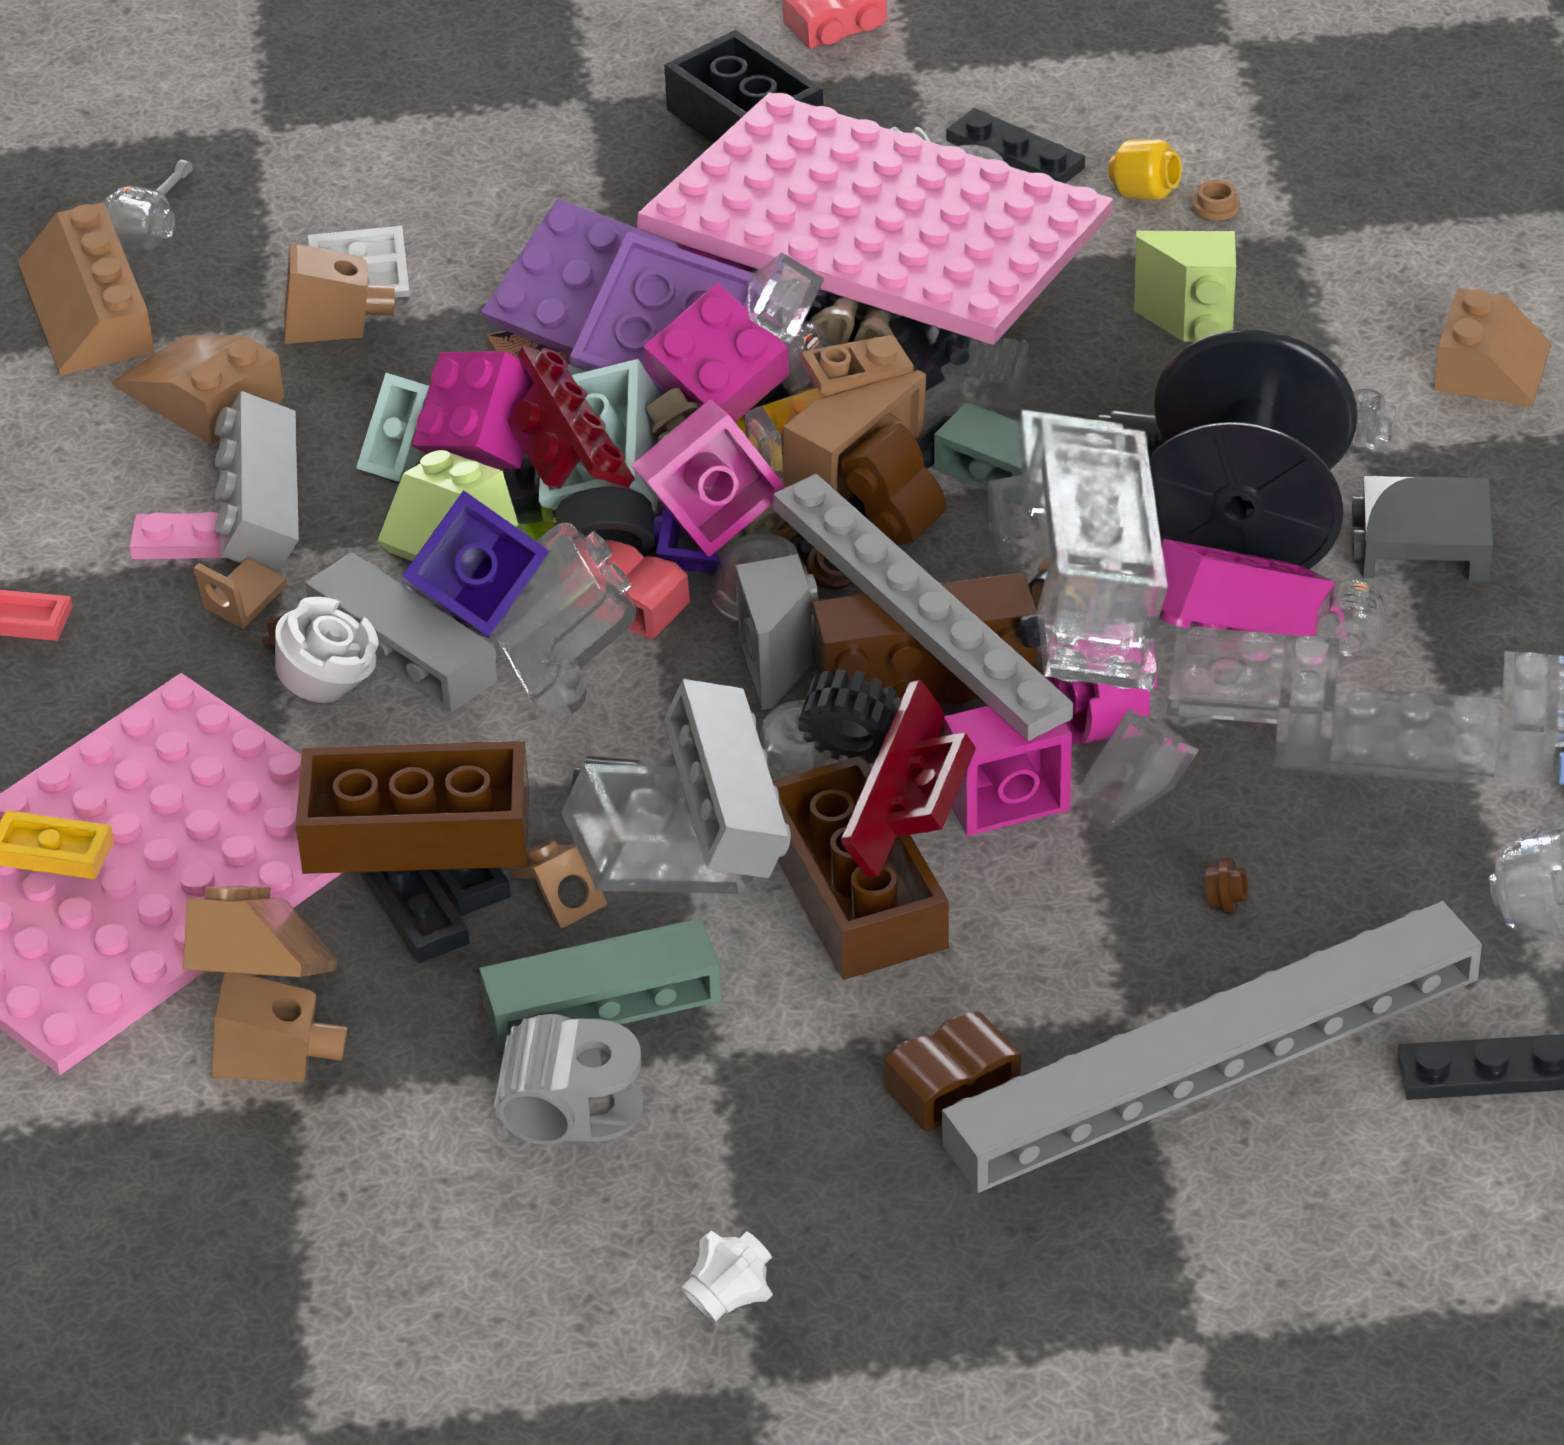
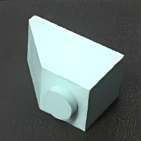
[356,373,430,482]

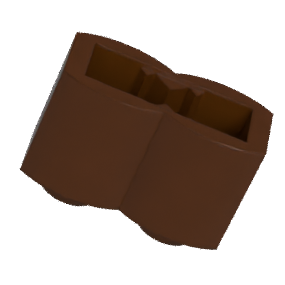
[841,423,947,545]
[884,1012,1021,1131]

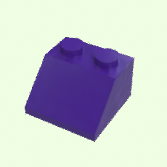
[402,490,550,638]

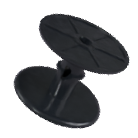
[1135,329,1358,569]

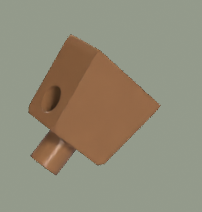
[284,244,395,344]
[211,972,348,1082]

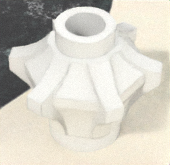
[681,1230,773,1323]

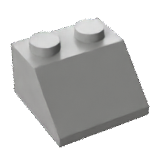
[735,554,818,710]

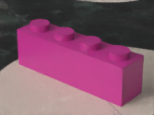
[1142,539,1335,645]

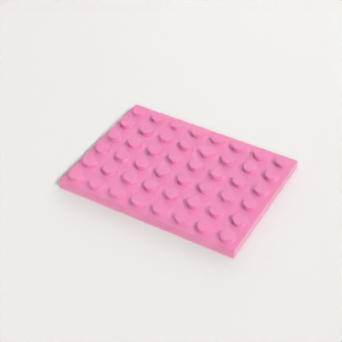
[637,92,1113,345]
[0,673,342,1075]

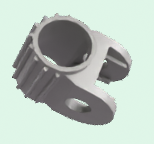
[494,1014,644,1145]

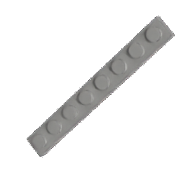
[773,474,1073,741]

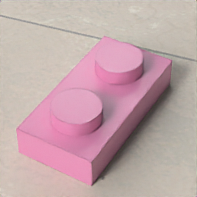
[129,512,225,559]

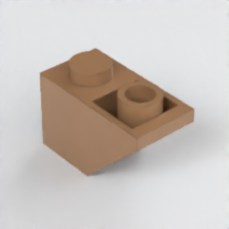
[800,334,914,397]

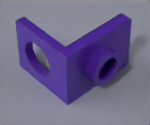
[653,507,724,575]

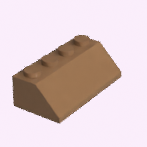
[18,202,154,375]
[183,885,338,977]

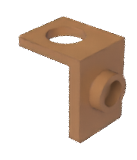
[193,558,287,629]
[508,839,607,928]

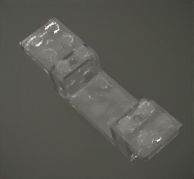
[1018,410,1168,691]
[1167,626,1564,790]

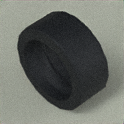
[556,487,655,564]

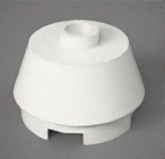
[275,597,379,703]

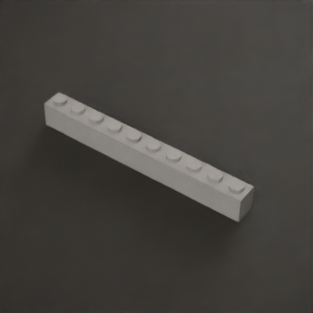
[942,901,1482,1193]

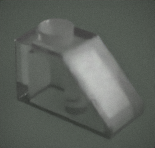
[1071,709,1199,830]

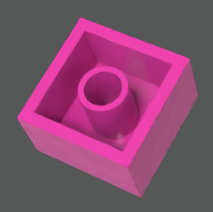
[643,282,790,422]
[412,351,534,469]
[631,399,786,557]
[944,705,1072,836]

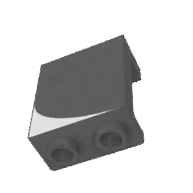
[1352,475,1493,582]

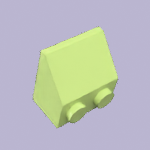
[1134,231,1236,342]
[377,450,519,561]

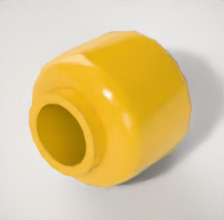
[1108,139,1182,200]

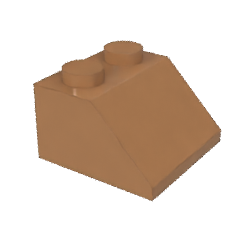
[1434,288,1551,407]

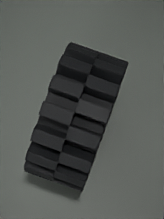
[798,670,902,764]

